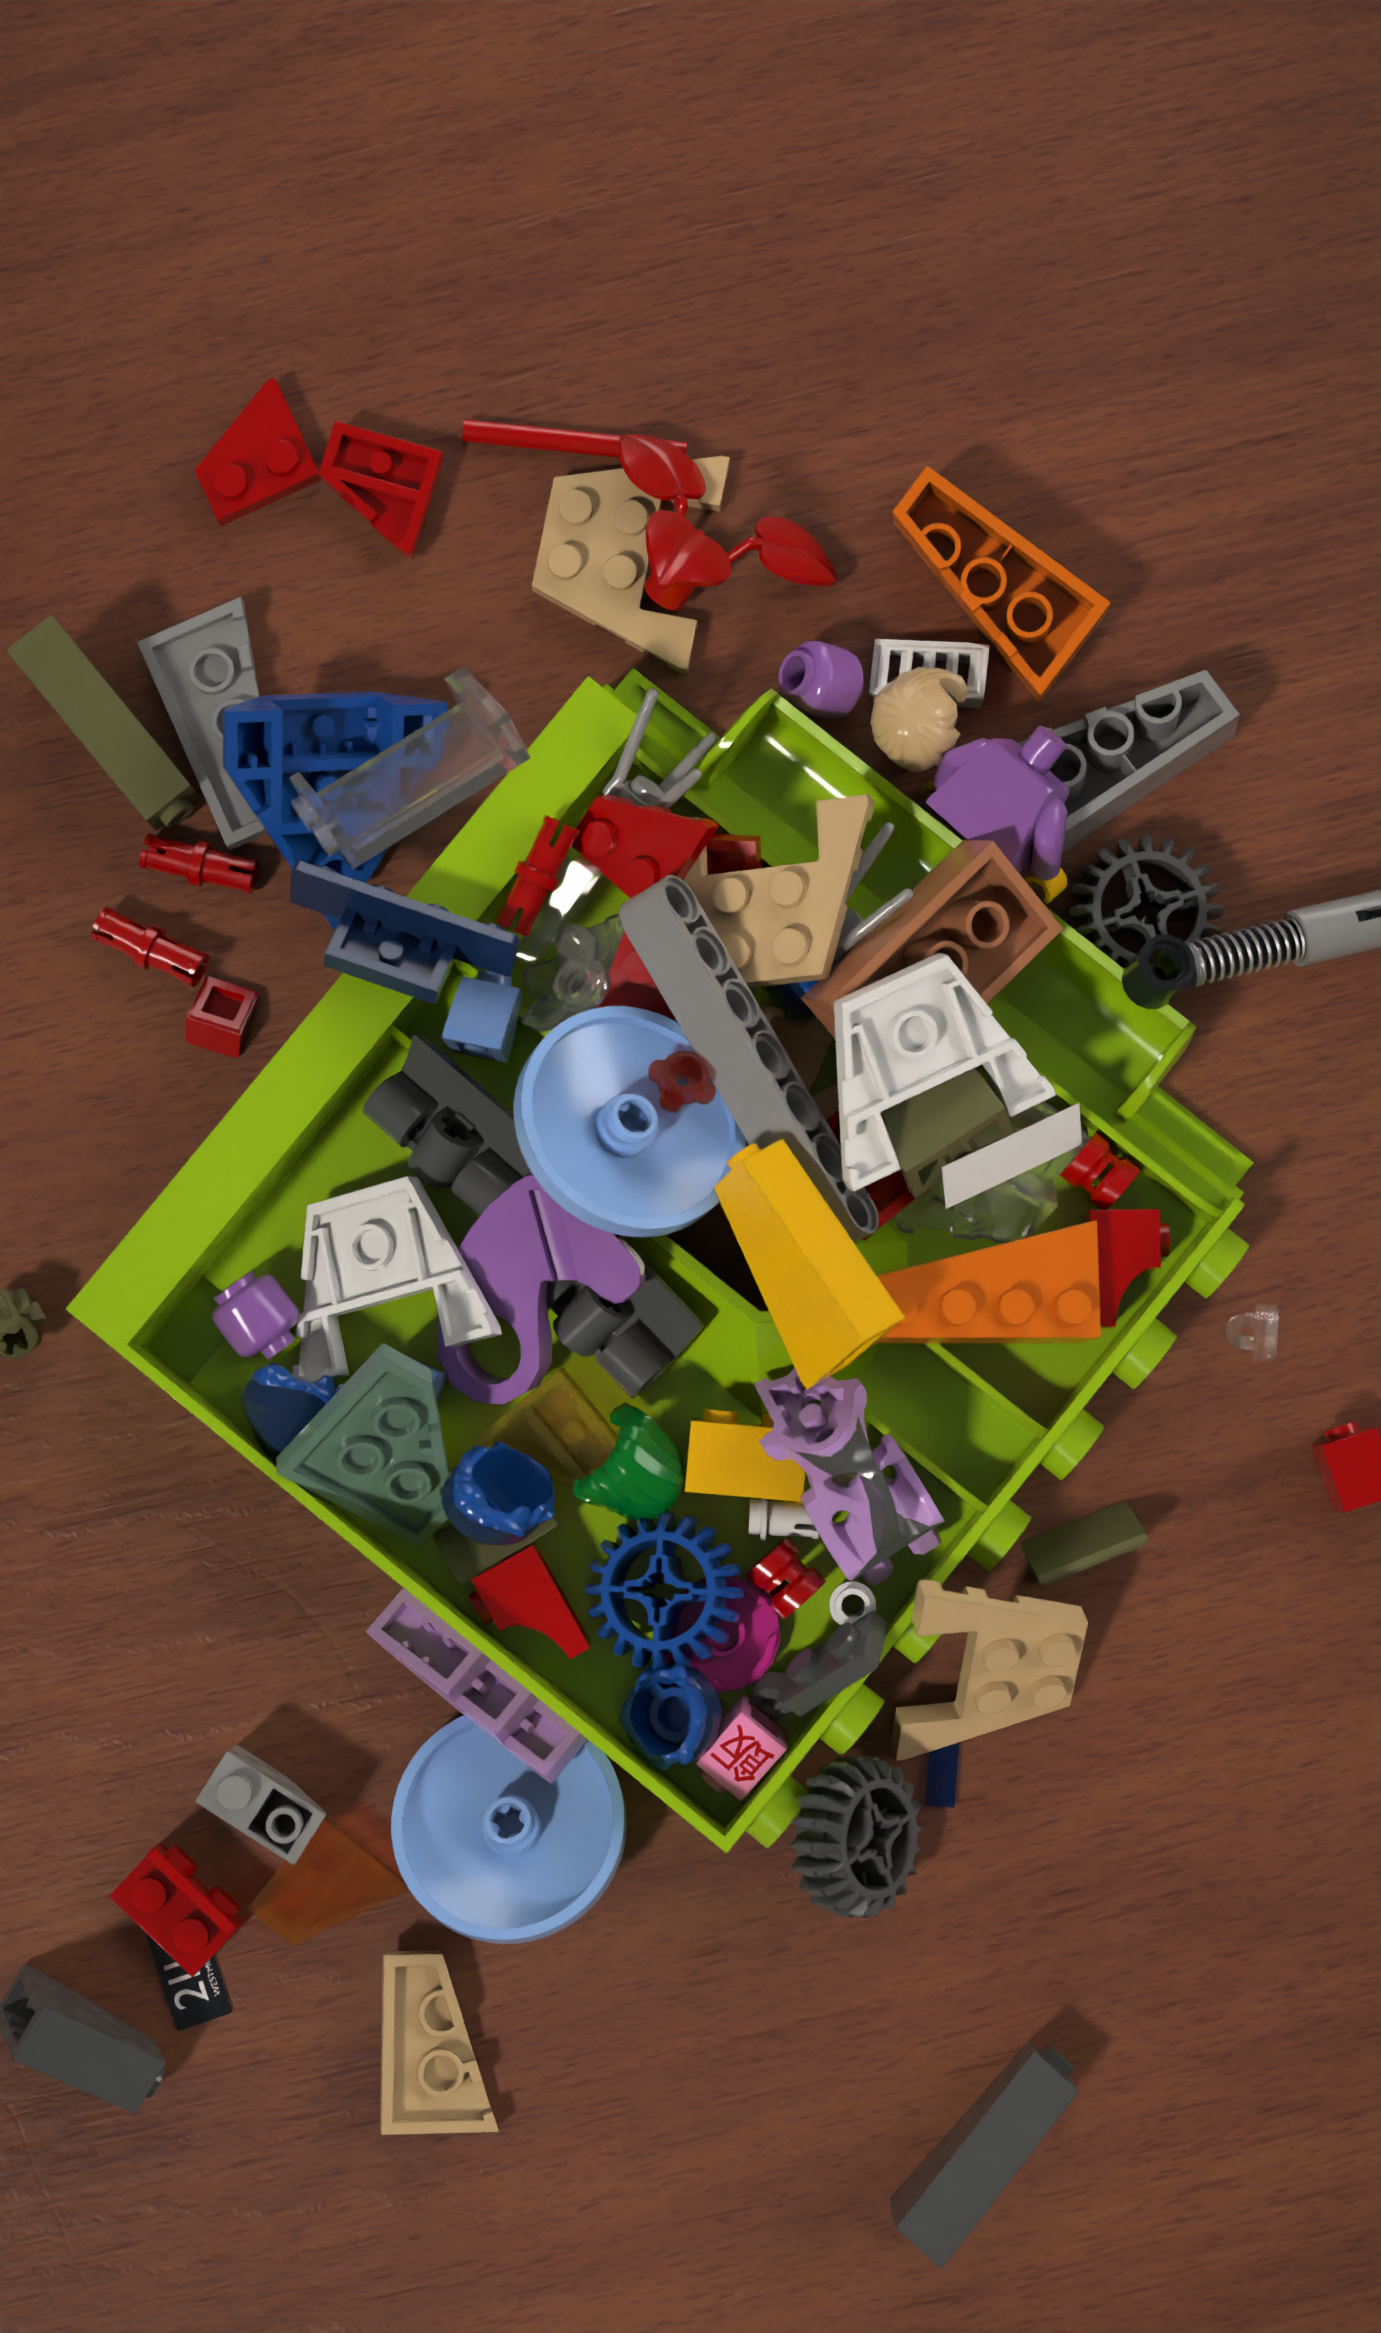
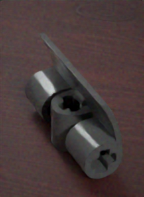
[363,1033,531,1216]
[547,1254,704,1399]

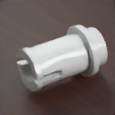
[748,1498,819,1541]
[829,1581,876,1625]

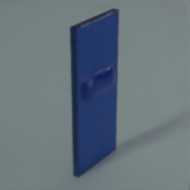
[925,1742,959,1808]

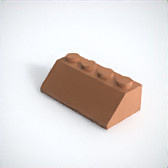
[801,840,1063,1040]

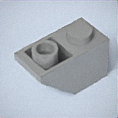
[195,1744,327,1865]

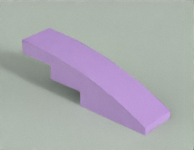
[366,1588,588,1784]

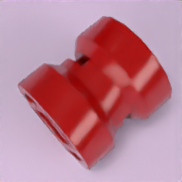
[1059,1132,1141,1210]
[744,1536,826,1619]

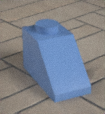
[442,971,523,1064]

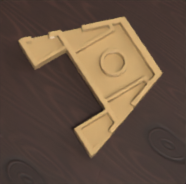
[532,456,730,674]
[683,794,874,988]
[890,1580,1088,1761]

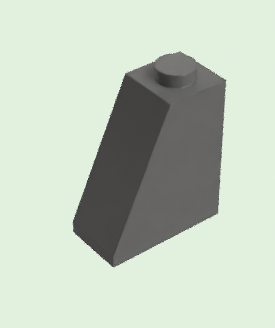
[0,1963,166,2114]

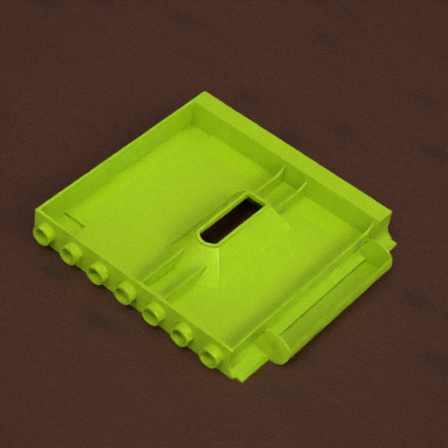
[66,668,1254,1854]

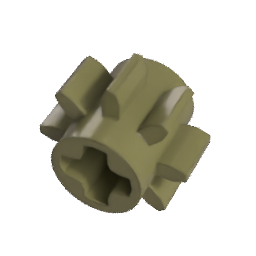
[0,1288,47,1359]

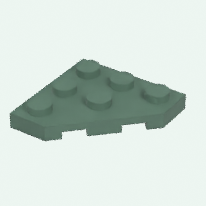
[276,1343,450,1548]

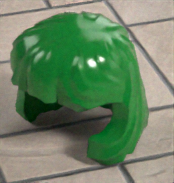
[573,1402,685,1520]

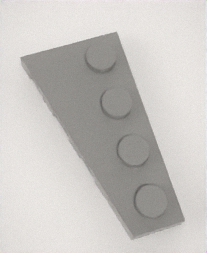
[137,597,268,850]

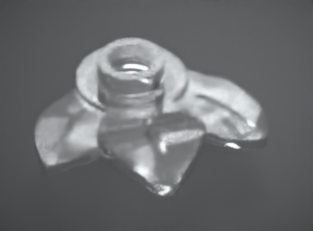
[522,924,610,1032]

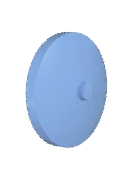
[513,1006,746,1237]
[391,1715,627,1944]

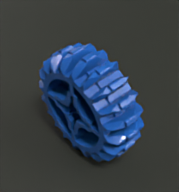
[585,1511,744,1668]

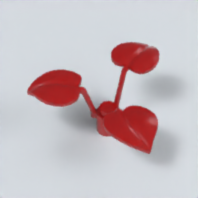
[618,434,838,610]

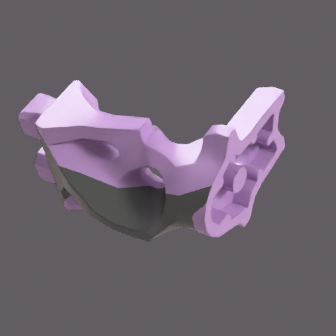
[754,1368,944,1586]

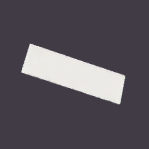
[942,1103,1082,1209]

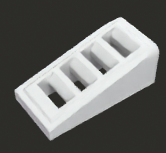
[868,639,990,709]

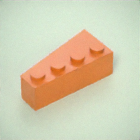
[892,466,1111,703]
[875,1220,1101,1344]

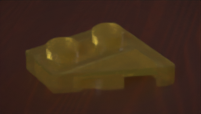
[474,1367,618,1489]

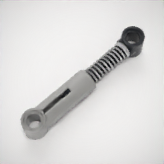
[1122,889,1381,1009]

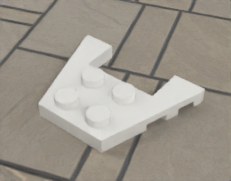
[834,953,1056,1191]
[292,1176,502,1383]

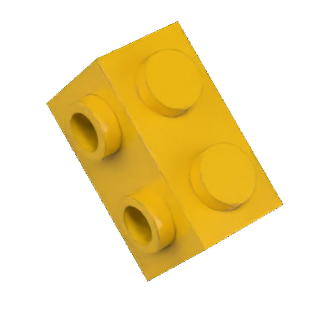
[684,1409,805,1502]

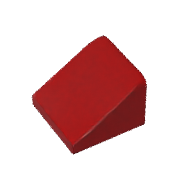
[185,976,260,1058]

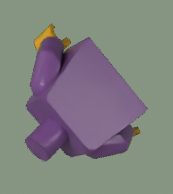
[921,726,1069,904]

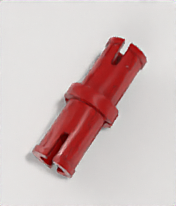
[495,815,580,937]
[139,833,260,895]
[91,907,209,987]

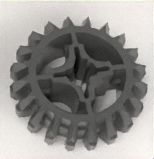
[1068,834,1225,981]
[788,1755,924,1918]

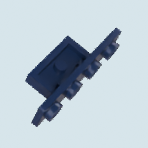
[290,861,519,1004]

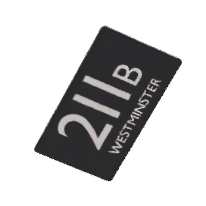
[147,1934,232,2031]

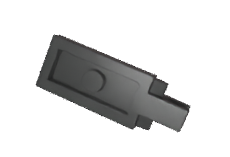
[748,1610,888,1722]

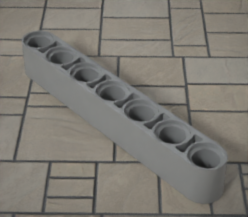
[619,875,879,1243]

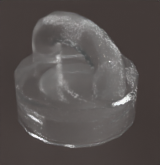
[1225,1303,1280,1361]

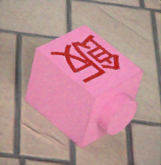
[696,1694,788,1801]

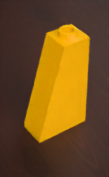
[714,1139,905,1390]

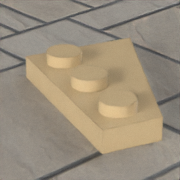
[380,1950,499,2135]

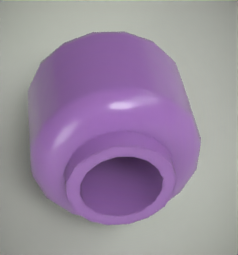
[778,641,864,721]
[212,1271,300,1360]

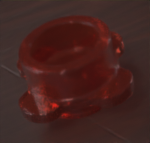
[648,1051,716,1113]

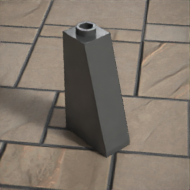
[889,2040,1079,2269]

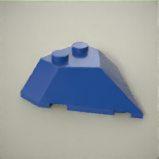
[223,692,448,931]

